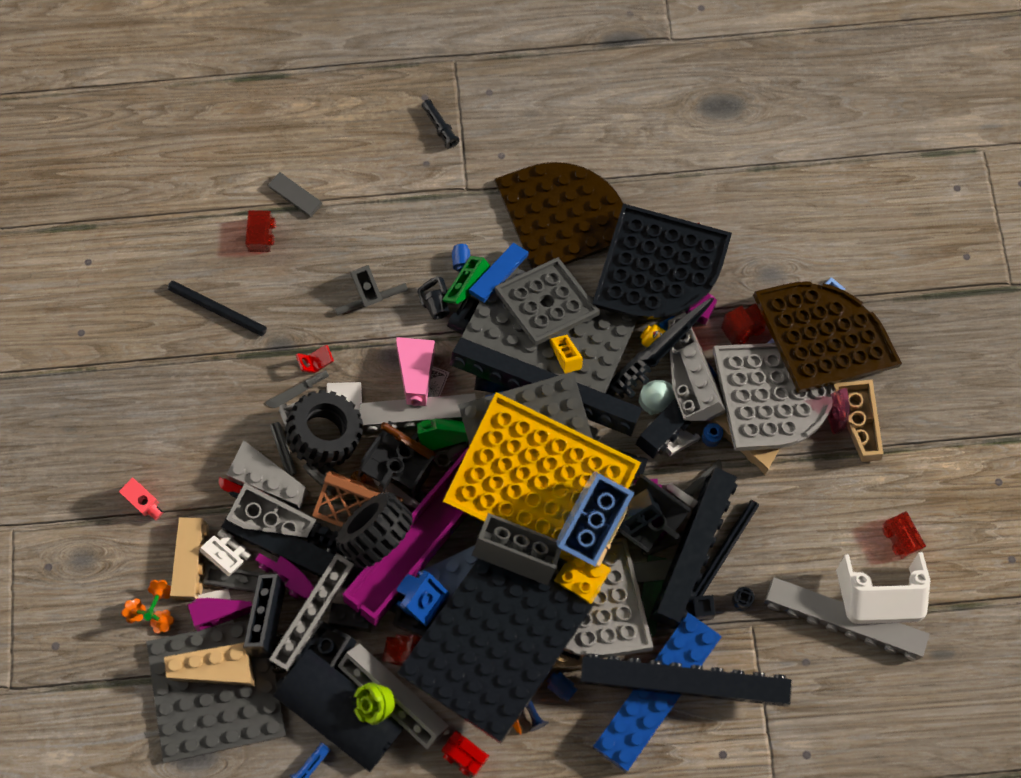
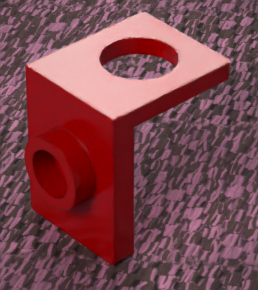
[295,345,334,373]

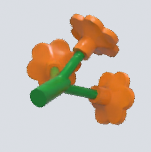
[121,580,174,634]

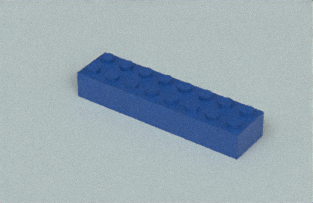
[593,612,722,773]

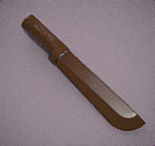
[380,422,438,459]

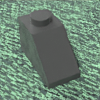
[350,265,382,307]

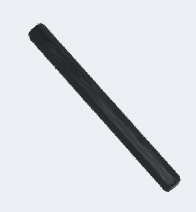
[167,280,267,336]
[693,500,759,597]

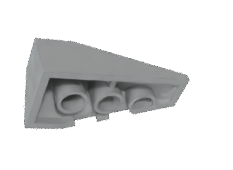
[226,483,316,537]

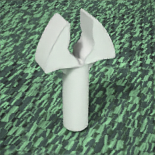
[667,483,698,508]

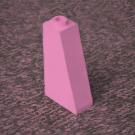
[396,337,435,406]

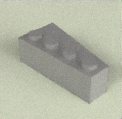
[226,440,309,510]

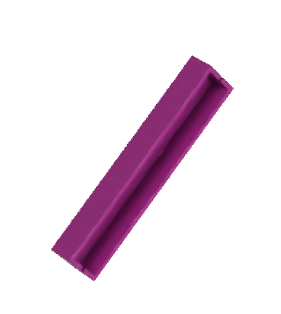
[343,447,469,626]

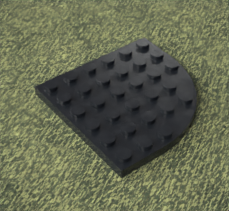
[592,203,732,319]

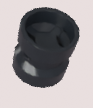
[732,587,755,611]

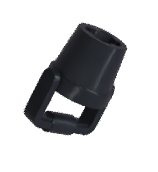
[417,276,450,320]

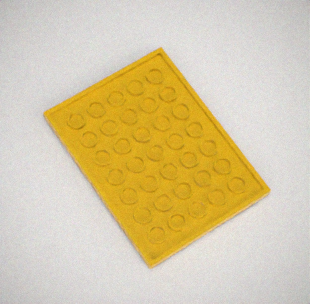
[443,392,641,561]

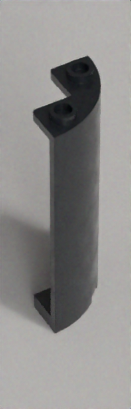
[273,649,404,772]

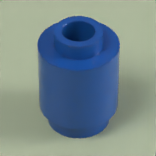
[452,244,471,273]
[702,423,723,447]
[547,672,578,702]

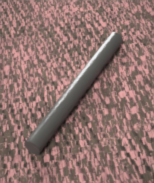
[335,283,408,316]

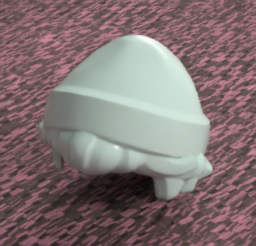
[638,380,675,415]

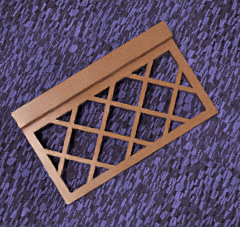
[312,470,404,527]

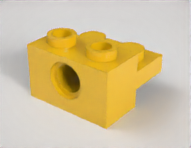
[554,555,611,604]

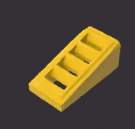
[549,335,583,373]

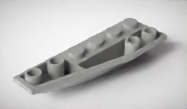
[668,312,726,421]

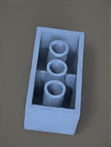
[556,471,634,566]

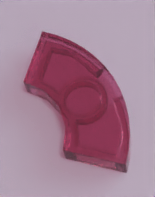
[828,388,850,435]

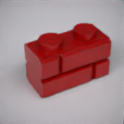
[441,731,489,778]

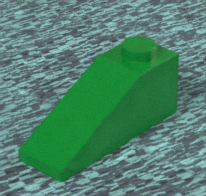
[442,256,491,304]
[417,418,469,451]

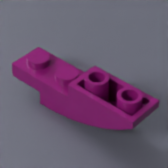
[255,553,314,602]

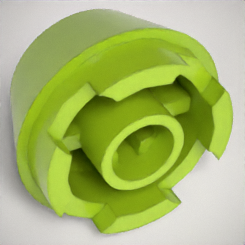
[354,683,395,725]

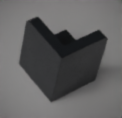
[691,595,716,620]

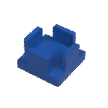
[396,570,449,627]

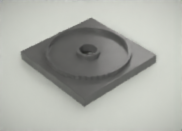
[494,257,600,346]

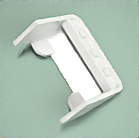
[836,552,930,624]

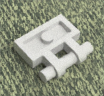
[199,529,252,577]

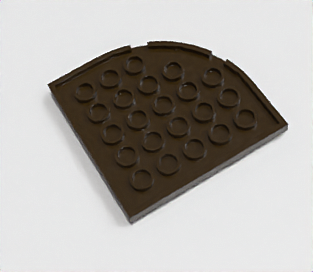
[495,162,623,269]
[753,281,902,393]

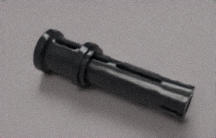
[421,99,460,149]

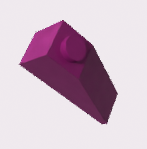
[188,598,253,632]

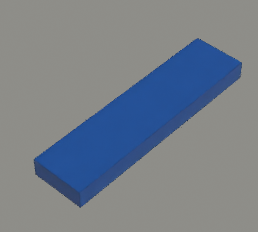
[469,243,528,303]

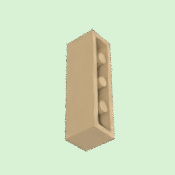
[170,517,209,600]

